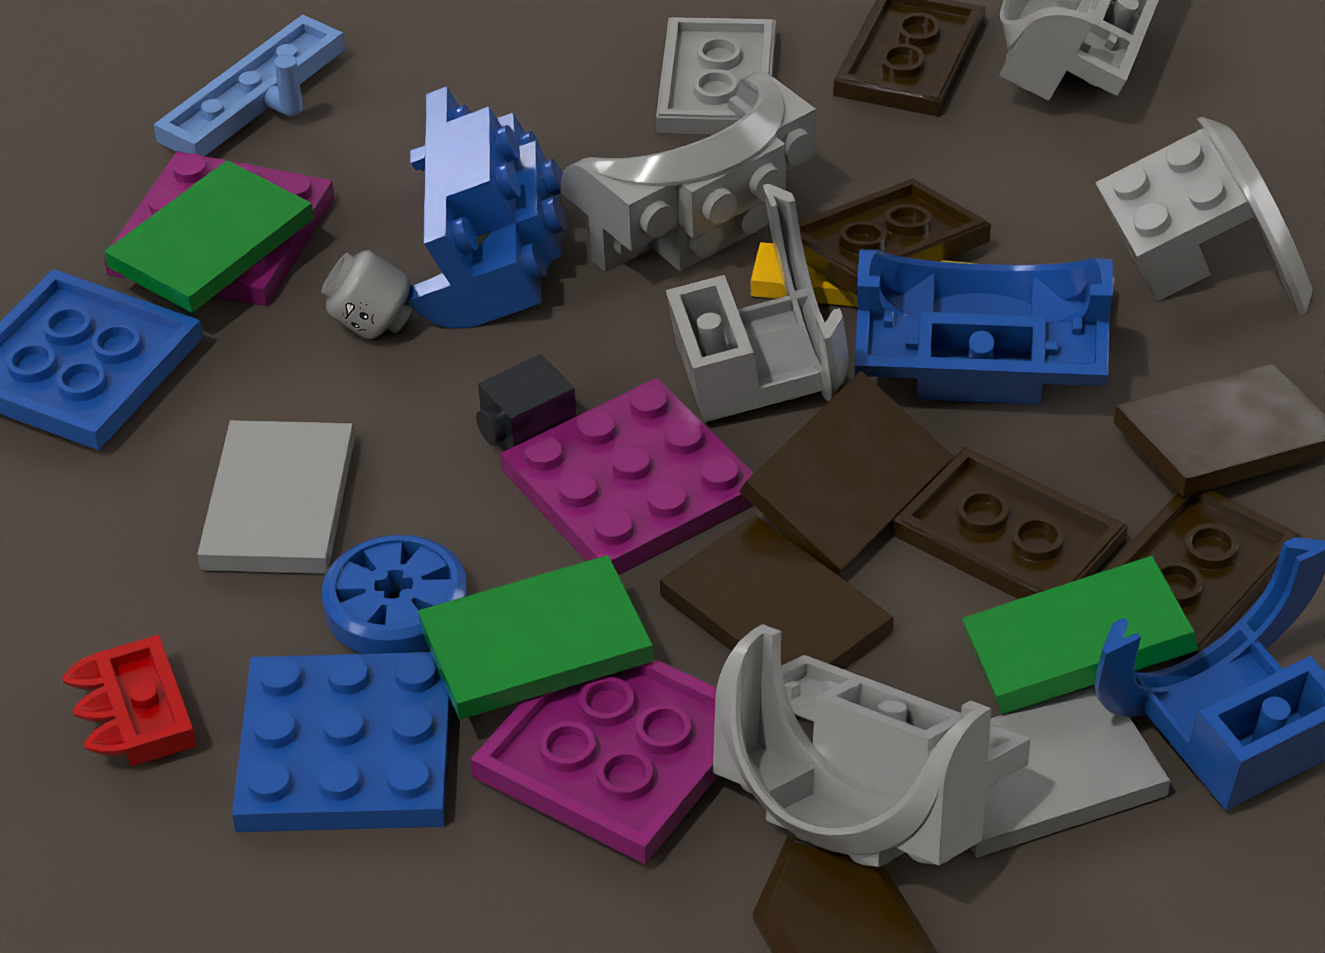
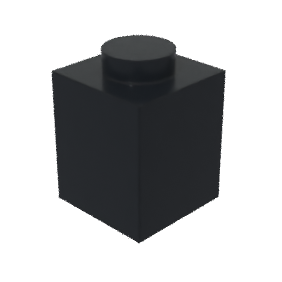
[476,354,577,451]

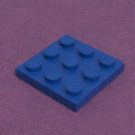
[0,269,203,451]
[232,652,452,832]

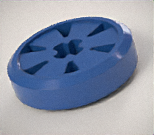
[322,534,468,654]

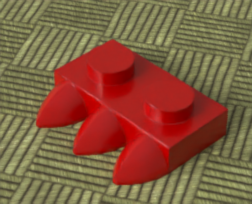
[62,634,197,767]

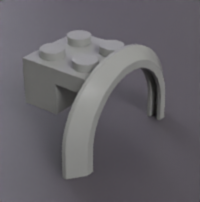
[1095,116,1313,316]
[666,183,849,422]

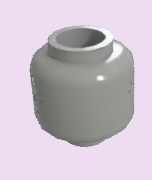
[321,250,413,340]

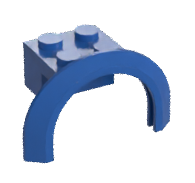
[1095,537,1325,811]

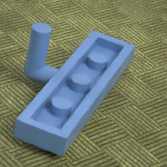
[153,14,345,156]

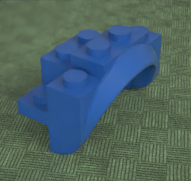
[407,86,567,329]
[854,249,1113,405]

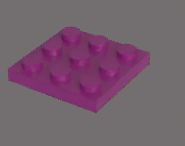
[103,151,335,307]
[501,378,754,575]
[470,658,719,865]

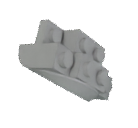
[999,0,1159,101]
[561,72,816,273]
[713,624,1030,867]

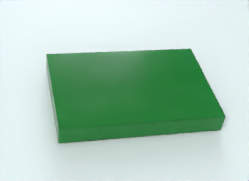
[104,160,314,313]
[418,555,654,720]
[962,556,1198,715]

